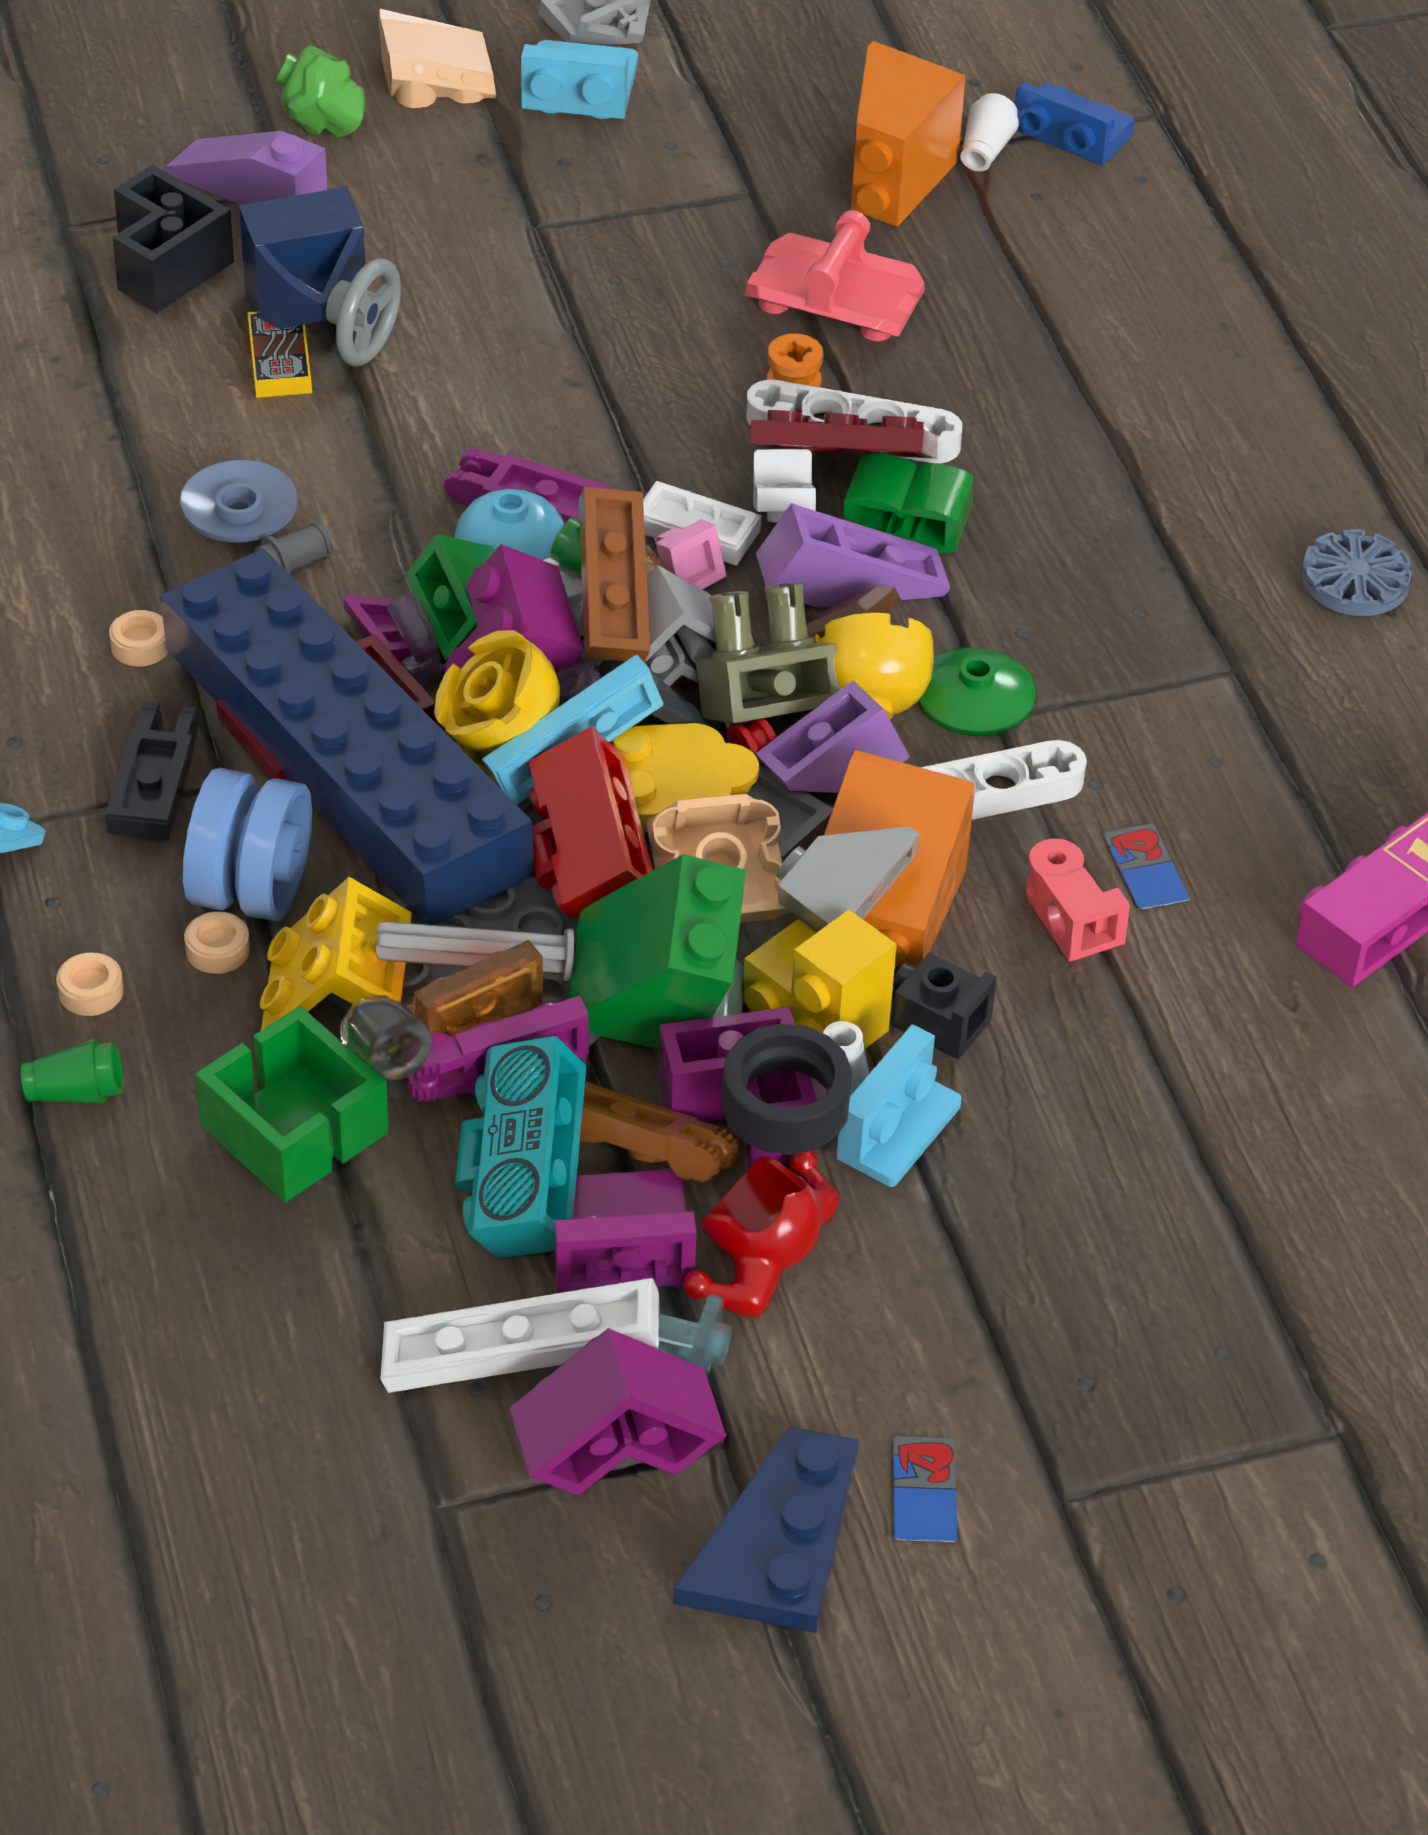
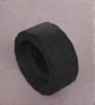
[721,1023,852,1155]

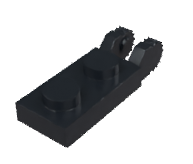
[105,702,199,840]

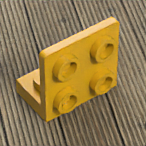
[260,877,412,1030]

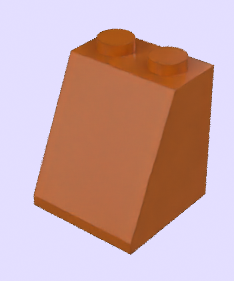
[851,41,966,227]
[801,750,976,968]

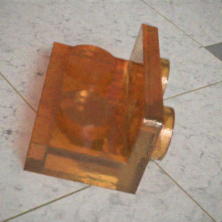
[398,940,543,1041]

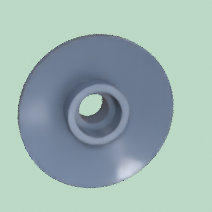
[180,460,297,542]

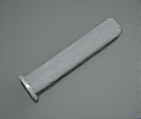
[375,921,574,981]

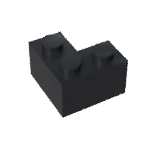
[112,165,234,313]

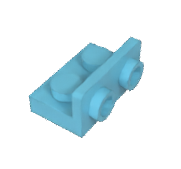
[836,1024,962,1187]

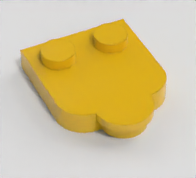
[609,723,759,832]

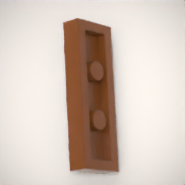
[579,487,650,663]

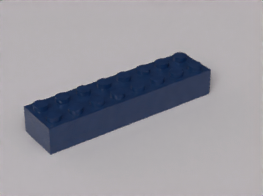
[159,548,535,925]

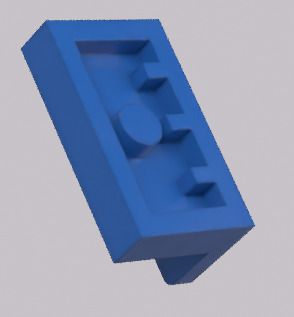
[1015,82,1135,166]

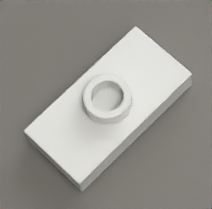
[643,481,761,566]

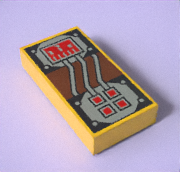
[248,312,312,398]

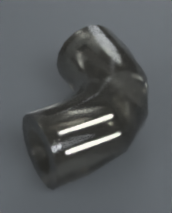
[340,994,432,1102]

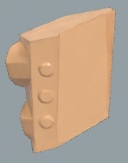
[378,9,496,108]
[646,794,791,923]

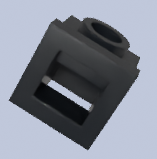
[892,953,997,1060]

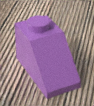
[755,680,910,793]

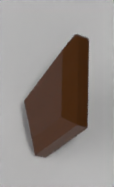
[806,585,901,638]

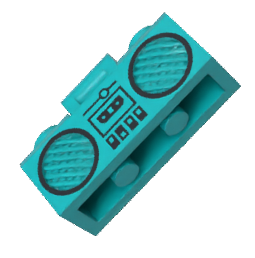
[455,1036,586,1259]

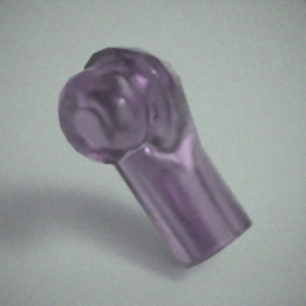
[387,594,443,686]

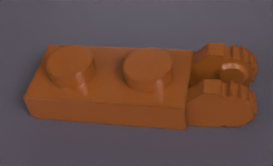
[580,1081,740,1183]

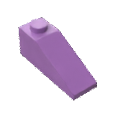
[165,131,327,205]
[756,503,950,608]

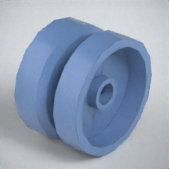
[183,768,312,922]

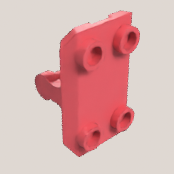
[745,210,925,341]

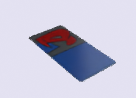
[1103,823,1190,909]
[893,1436,957,1542]

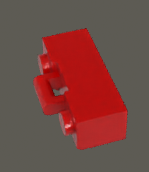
[529,726,653,919]

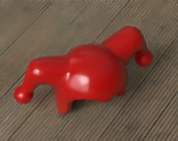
[682,1151,840,1318]

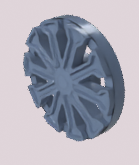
[1301,529,1413,616]

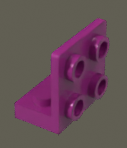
[553,1169,696,1293]

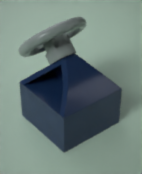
[239,187,401,366]

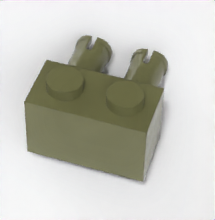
[695,582,841,723]

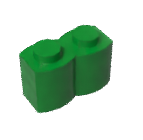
[844,453,974,554]

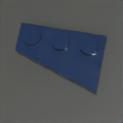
[673,1426,859,1633]

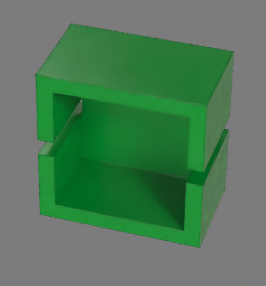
[195,1006,389,1203]

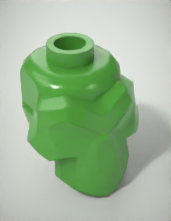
[275,45,365,137]

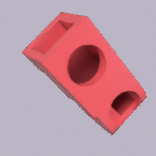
[1026,838,1130,962]

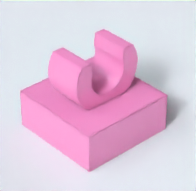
[654,519,726,590]

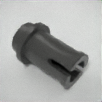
[254,522,333,575]

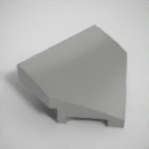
[538,0,651,45]

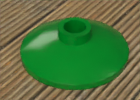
[918,647,1035,736]

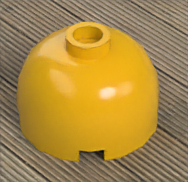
[814,613,934,720]
[434,630,560,756]

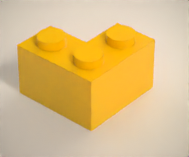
[743,909,897,1049]

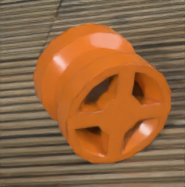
[766,334,823,388]

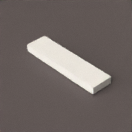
[380,1278,659,1393]

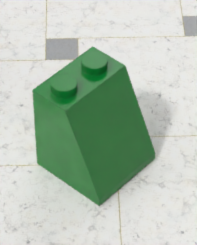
[566,854,746,1050]

